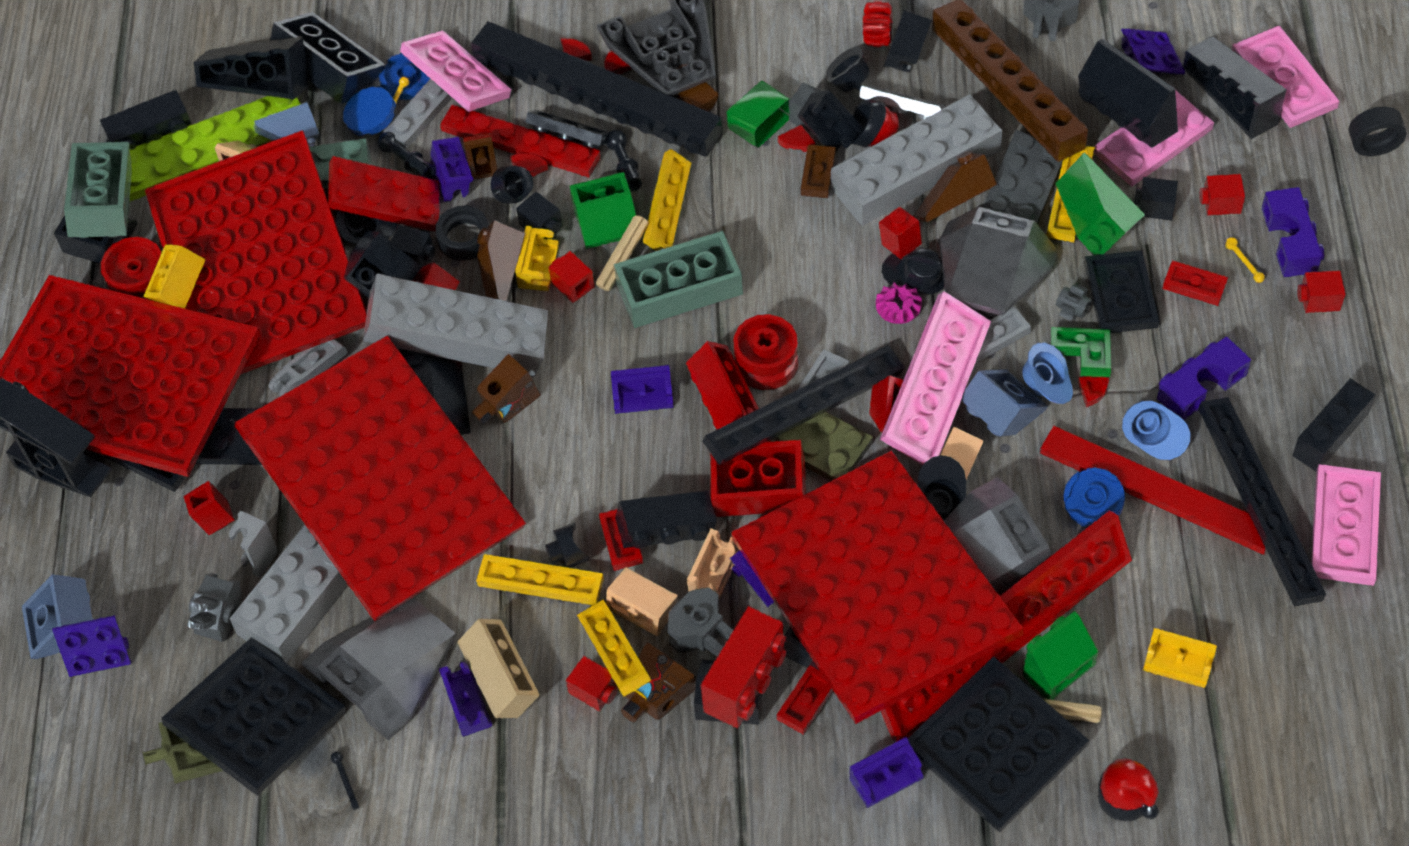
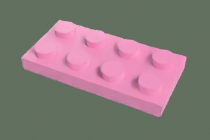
[1231,25,1340,128]
[400,30,511,112]
[1094,90,1214,187]
[1311,464,1381,586]

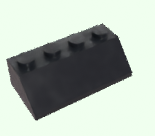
[270,12,386,104]
[1078,39,1178,148]
[398,348,471,435]

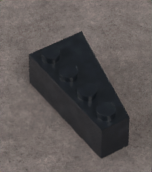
[1183,36,1287,139]
[193,37,308,99]

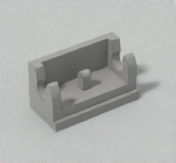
[229,510,278,578]

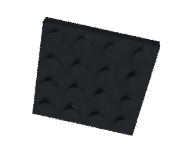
[162,638,345,796]
[908,656,1089,833]

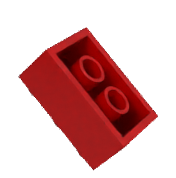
[710,440,806,517]
[701,606,786,729]

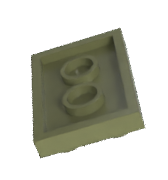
[769,412,873,481]

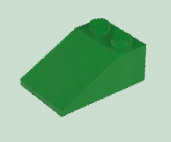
[1055,152,1145,255]

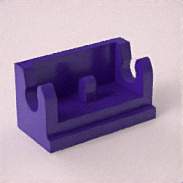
[430,137,473,202]
[611,365,674,414]
[439,662,493,737]
[849,737,924,808]

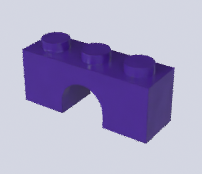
[1261,187,1324,278]
[1157,336,1251,420]

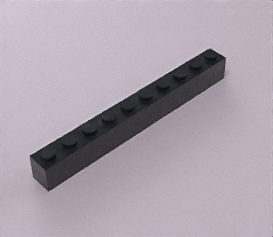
[471,21,723,158]

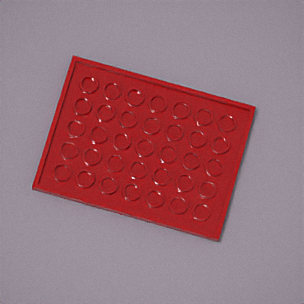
[144,130,367,375]
[0,275,260,477]
[235,336,526,622]
[731,451,1023,724]

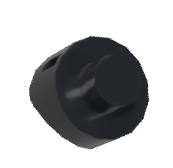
[490,166,534,204]
[545,523,589,568]

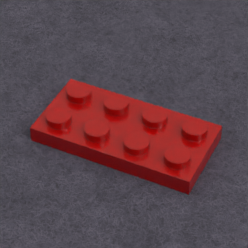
[328,156,439,232]

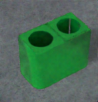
[726,80,790,148]

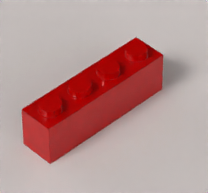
[686,341,770,442]

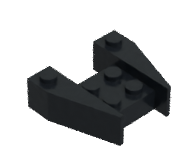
[0,378,112,498]

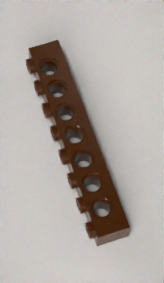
[932,0,1088,162]

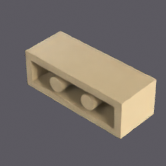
[457,619,540,718]

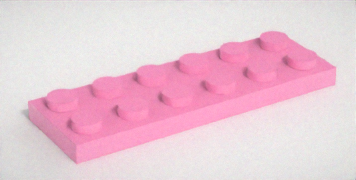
[880,291,991,466]

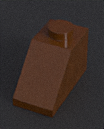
[463,133,498,180]

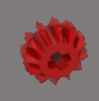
[863,1,893,47]

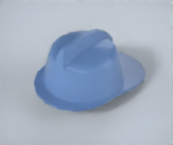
[1022,343,1073,404]
[1122,400,1190,460]

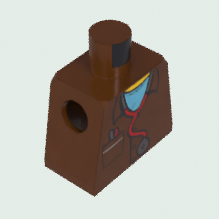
[471,354,541,425]
[621,642,696,723]

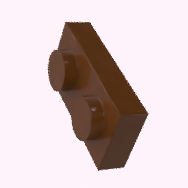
[800,145,836,198]

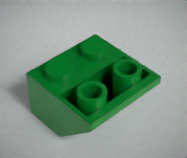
[569,172,636,249]
[1023,611,1099,700]

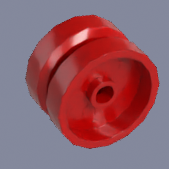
[101,237,162,300]
[733,314,798,390]

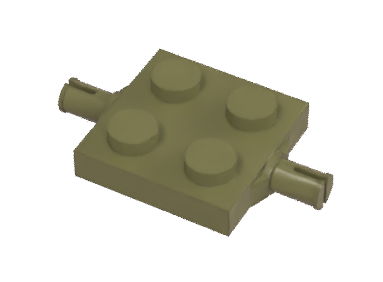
[142,722,223,784]

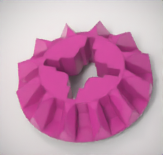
[876,282,922,324]

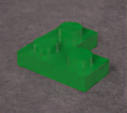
[1050,327,1111,377]

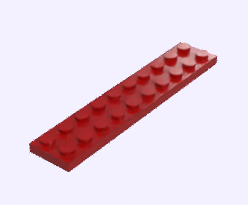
[880,510,1132,742]

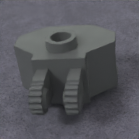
[1023,0,1080,41]
[187,573,242,642]
[668,587,734,657]

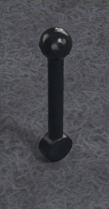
[331,751,359,811]

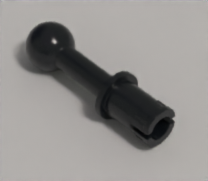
[606,130,642,192]
[378,132,436,179]

